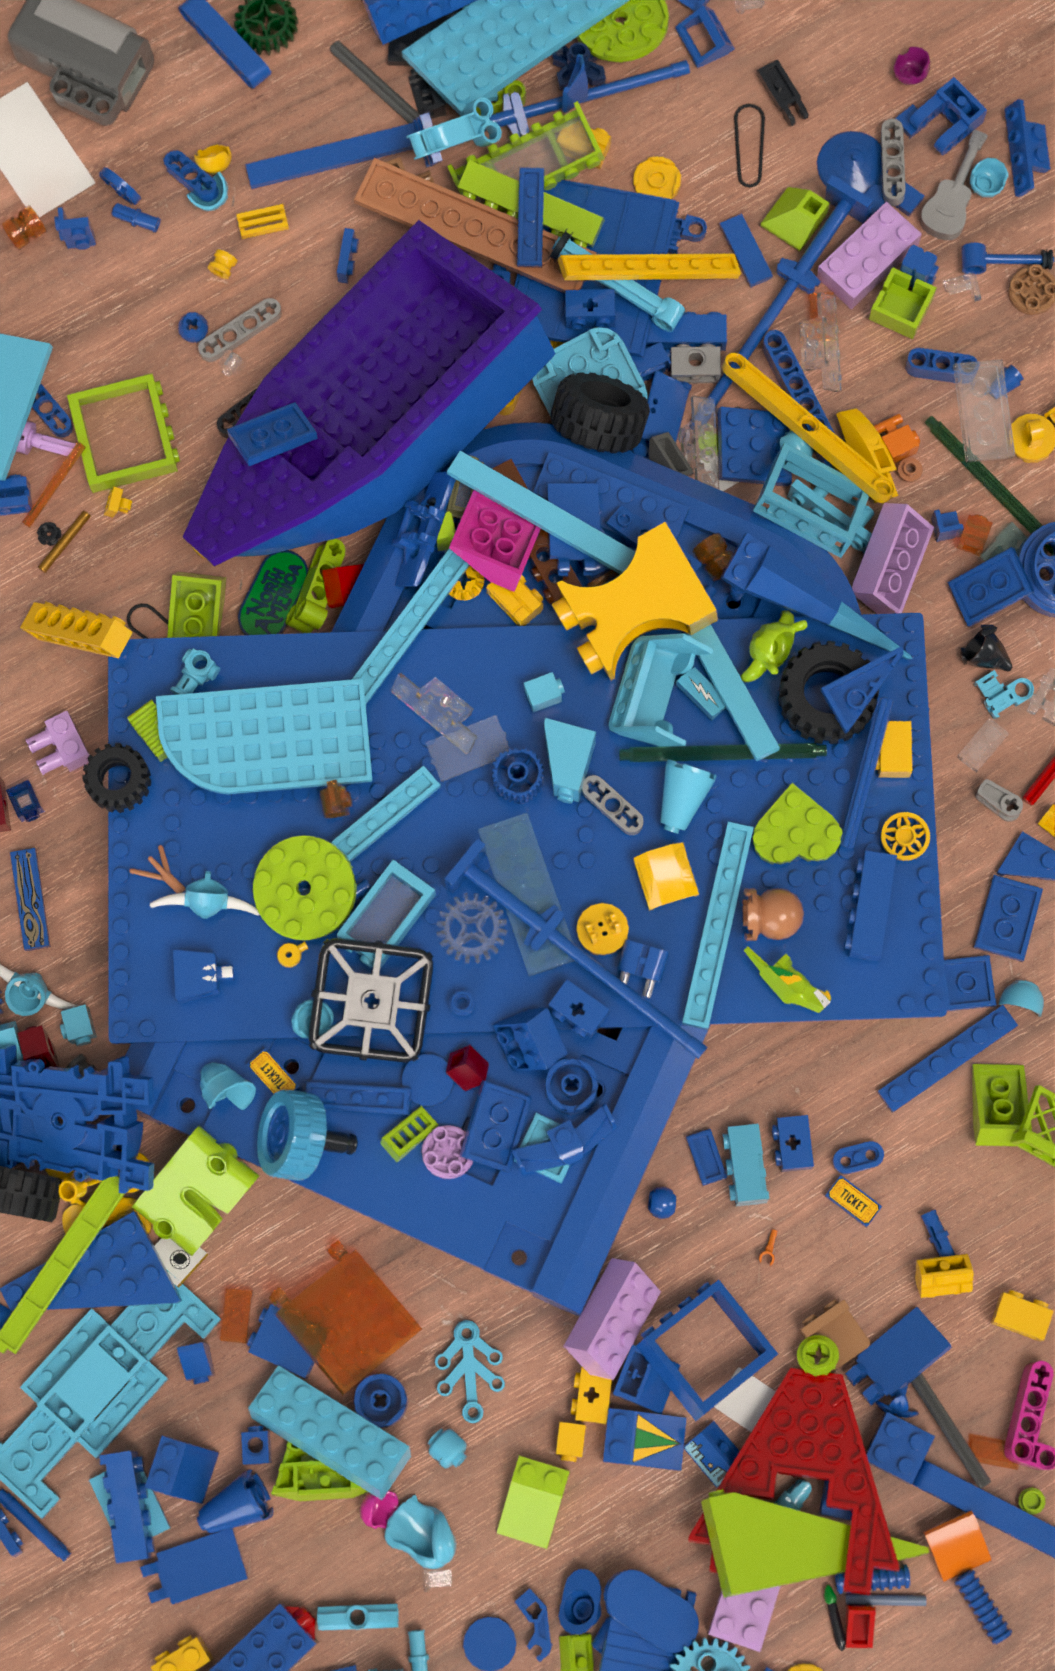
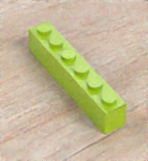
[458,160,605,248]

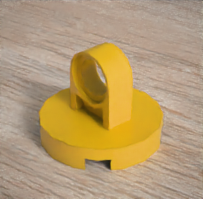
[1007,414,1055,463]

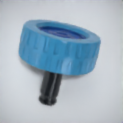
[257,1089,358,1181]

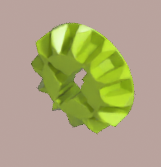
[797,1335,839,1377]

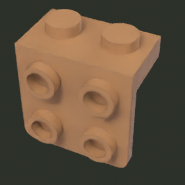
[799,1299,870,1373]

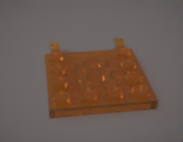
[269,1240,422,1396]

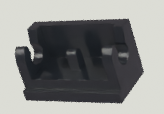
[408,69,447,119]

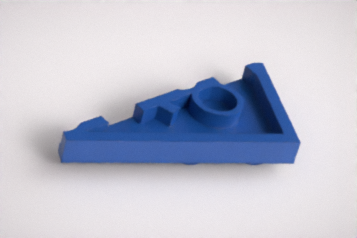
[820,646,904,733]

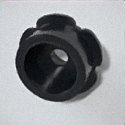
[37,522,61,546]

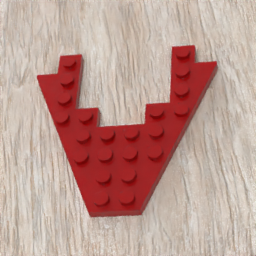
[688,1368,899,1595]

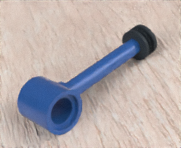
[961,243,1054,275]

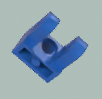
[909,77,987,155]

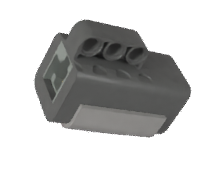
[7,0,154,126]

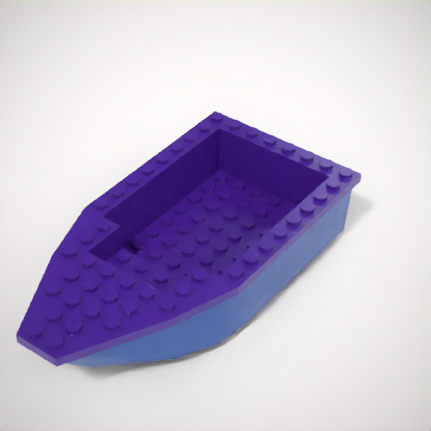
[183,220,556,566]

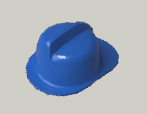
[559,1569,602,1634]

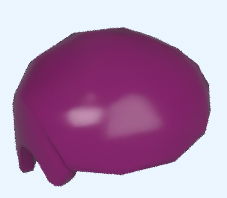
[893,46,930,85]

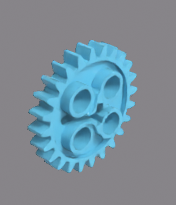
[669,1638,750,1671]

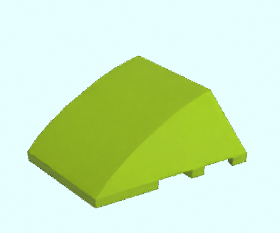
[271,1442,368,1501]

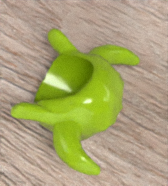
[740,610,807,682]

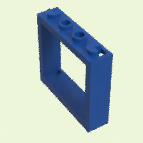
[636,1280,778,1421]

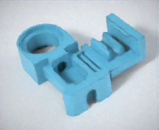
[973,670,1034,719]

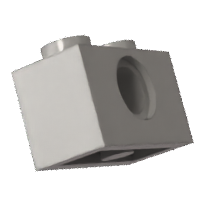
[671,344,721,384]

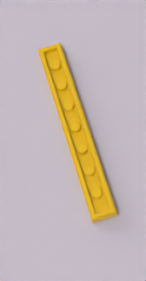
[558,254,741,280]

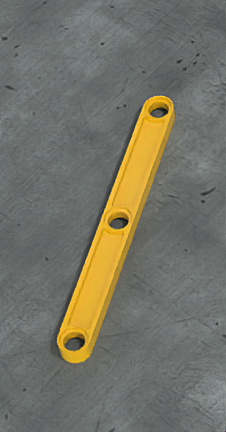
[722,353,895,503]

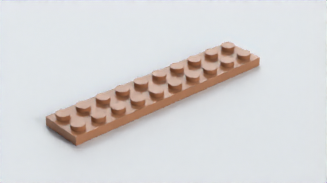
[354,158,597,293]

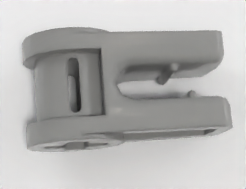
[975,779,1023,822]

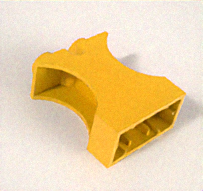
[552,522,718,681]

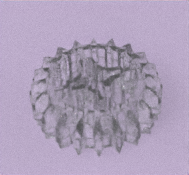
[437,893,507,964]

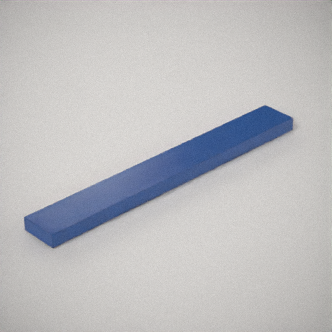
[245,120,433,189]

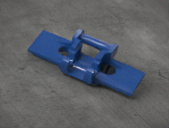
[391,472,456,587]

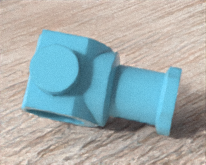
[170,649,220,695]

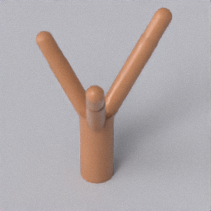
[129,845,186,893]

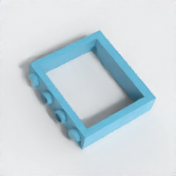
[753,443,869,558]

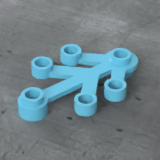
[435,1320,505,1423]

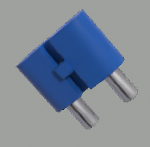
[617,939,670,998]

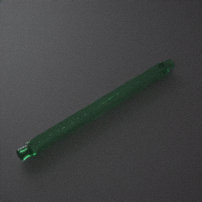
[925,415,1054,556]
[619,743,827,762]

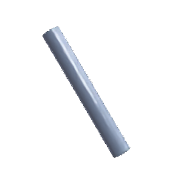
[845,1594,926,1606]

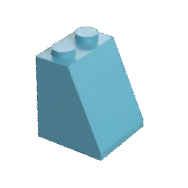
[544,718,596,804]

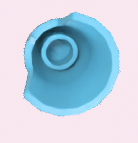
[200,1063,256,1110]

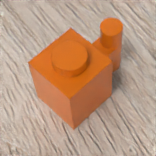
[874,414,920,464]

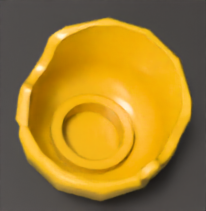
[194,144,232,175]

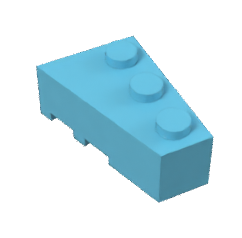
[723,1124,770,1207]

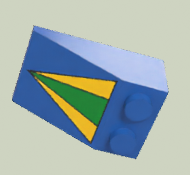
[603,1408,687,1471]

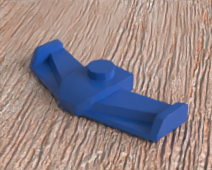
[511,1103,617,1174]

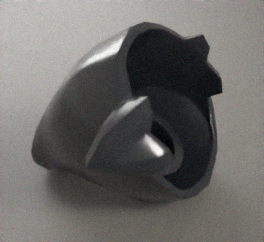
[960,624,1013,672]

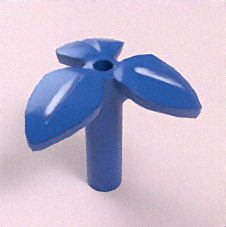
[875,1385,919,1418]

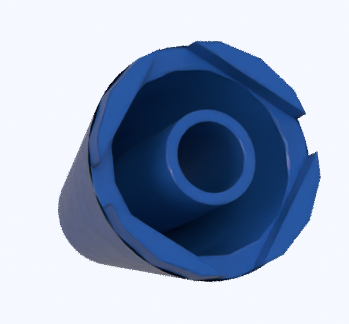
[197,1469,274,1533]

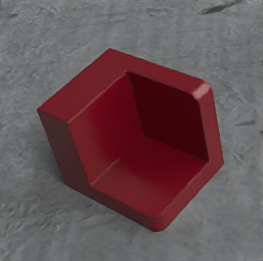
[446,1045,489,1091]

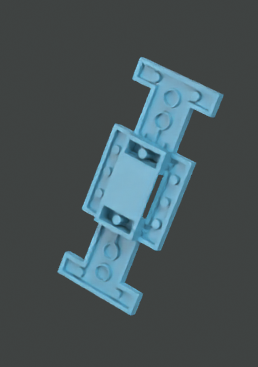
[0,1269,222,1519]

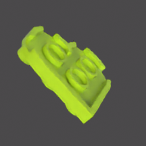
[752,783,842,864]

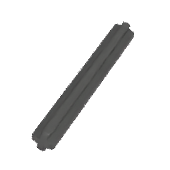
[330,41,420,124]
[911,1373,991,1489]

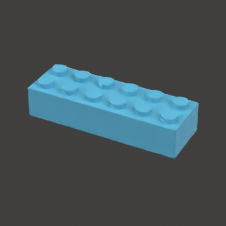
[248,1365,411,1500]

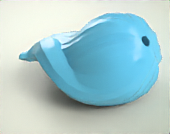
[385,1495,457,1569]

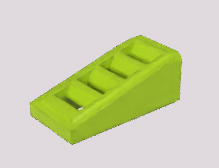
[380,1106,439,1162]

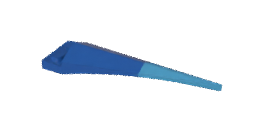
[720,533,912,660]

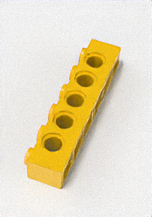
[20,602,133,659]

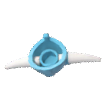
[150,871,260,919]
[0,964,79,1016]

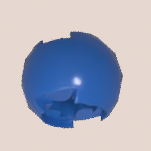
[178,312,209,343]
[648,1186,676,1219]

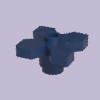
[551,42,606,91]

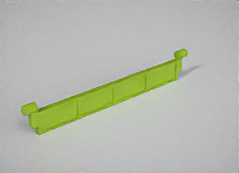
[0,1176,124,1354]

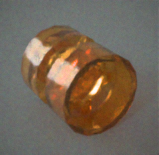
[1,205,47,250]
[693,533,734,581]

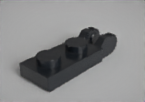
[756,59,809,126]

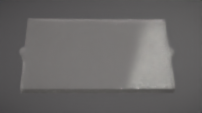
[425,715,510,782]

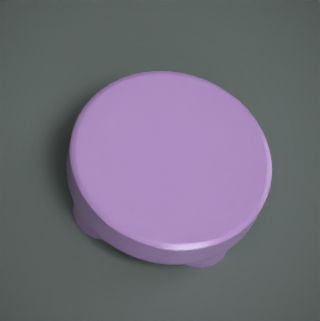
[422,1126,473,1179]

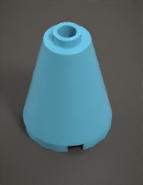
[660,759,717,834]

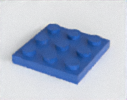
[718,407,792,486]

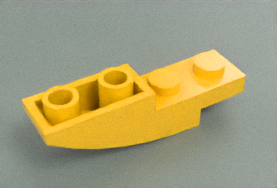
[836,408,898,503]

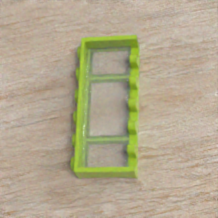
[447,101,605,212]

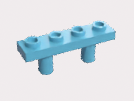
[787,479,874,553]

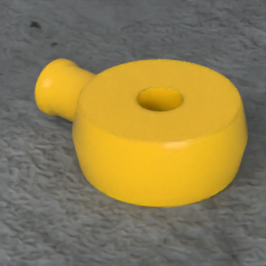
[277,942,309,968]

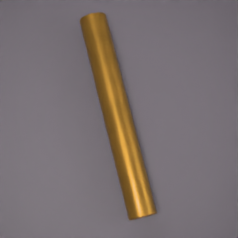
[38,510,91,573]

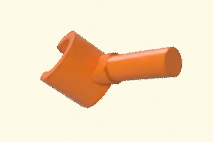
[759,1229,778,1266]

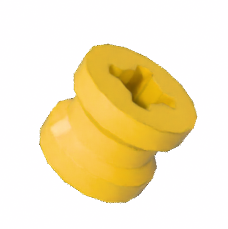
[208,249,238,279]

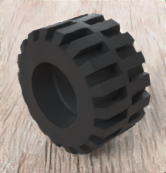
[82,743,151,813]

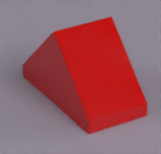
[322,564,364,609]
[845,1605,876,1648]

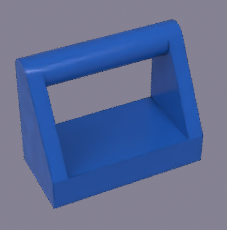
[675,5,735,68]

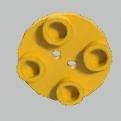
[577,903,629,955]

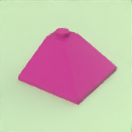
[449,490,541,592]

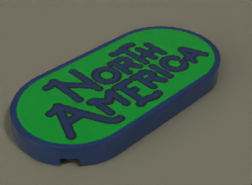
[238,550,308,635]

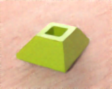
[760,187,830,251]

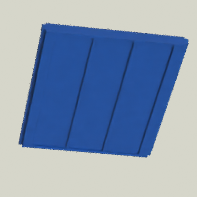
[514,180,680,357]

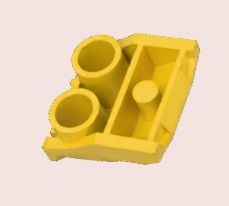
[633,843,699,911]

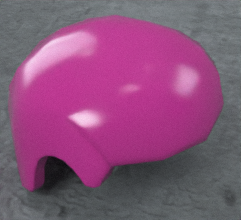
[360,1491,398,1529]

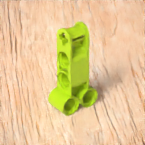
[285,539,346,633]

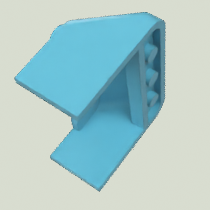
[609,633,714,746]

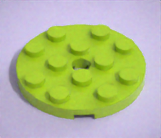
[576,0,669,63]
[253,836,357,940]

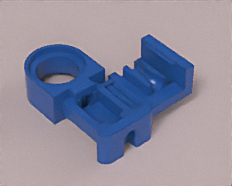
[668,215,707,254]

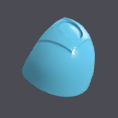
[186,171,228,211]
[998,980,1044,1017]

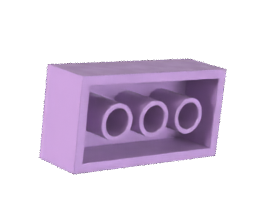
[817,202,921,310]
[852,503,934,614]
[564,1258,661,1380]
[708,1586,780,1652]

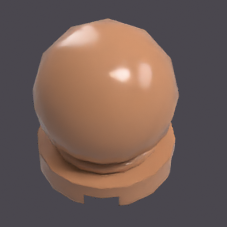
[743,888,804,941]

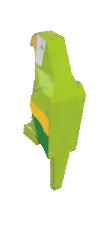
[744,947,831,1013]

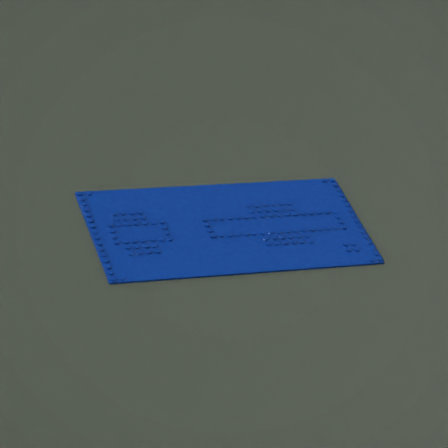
[108,613,947,1044]

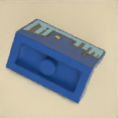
[684,1421,740,1488]

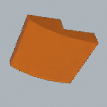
[923,1511,991,1582]

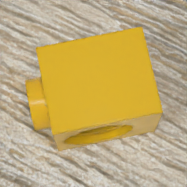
[556,1422,586,1462]

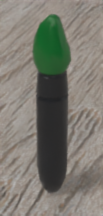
[824,1585,846,1651]

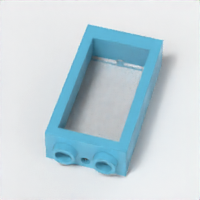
[336,860,436,969]

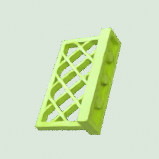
[1010,1085,1055,1167]

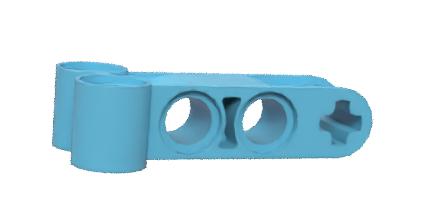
[406,97,502,160]

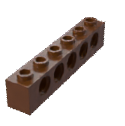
[492,459,582,604]

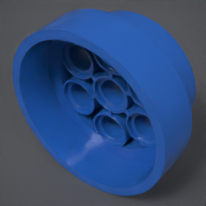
[1017,522,1055,618]

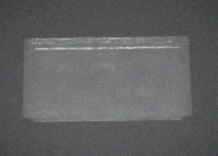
[953,359,1015,462]

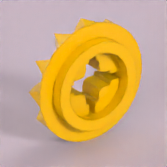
[449,566,484,601]

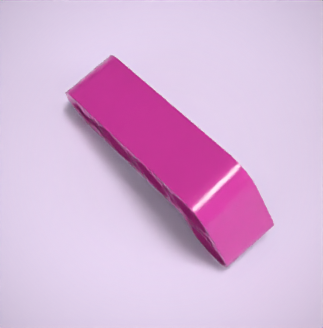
[1004,1361,1055,1470]

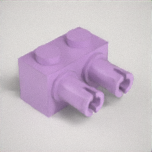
[25,711,90,775]

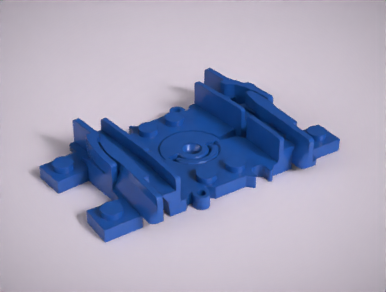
[0,1044,154,1194]

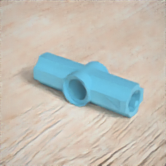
[317,1603,399,1631]

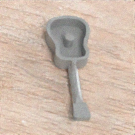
[920,130,988,240]

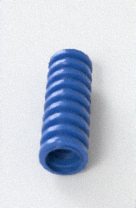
[835,1564,911,1594]
[954,1570,1013,1644]

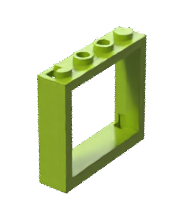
[67,373,180,493]

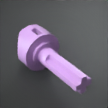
[16,421,79,459]

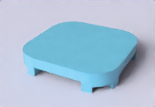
[532,327,648,414]

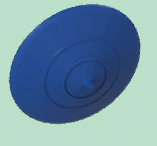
[817,131,888,194]

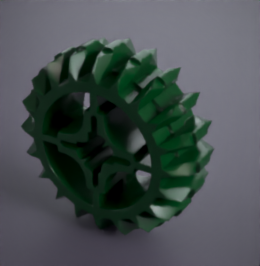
[234,0,299,56]

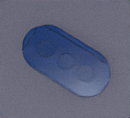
[604,1569,699,1653]

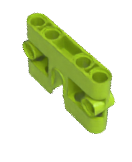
[132,1126,260,1256]

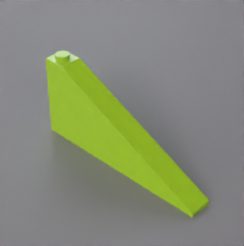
[701,1490,929,1598]

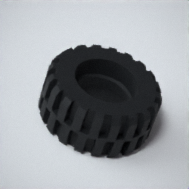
[550,372,650,453]
[778,641,879,744]
[0,1166,62,1223]

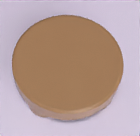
[1008,264,1055,315]

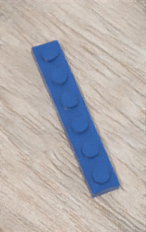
[877,1005,1018,1113]

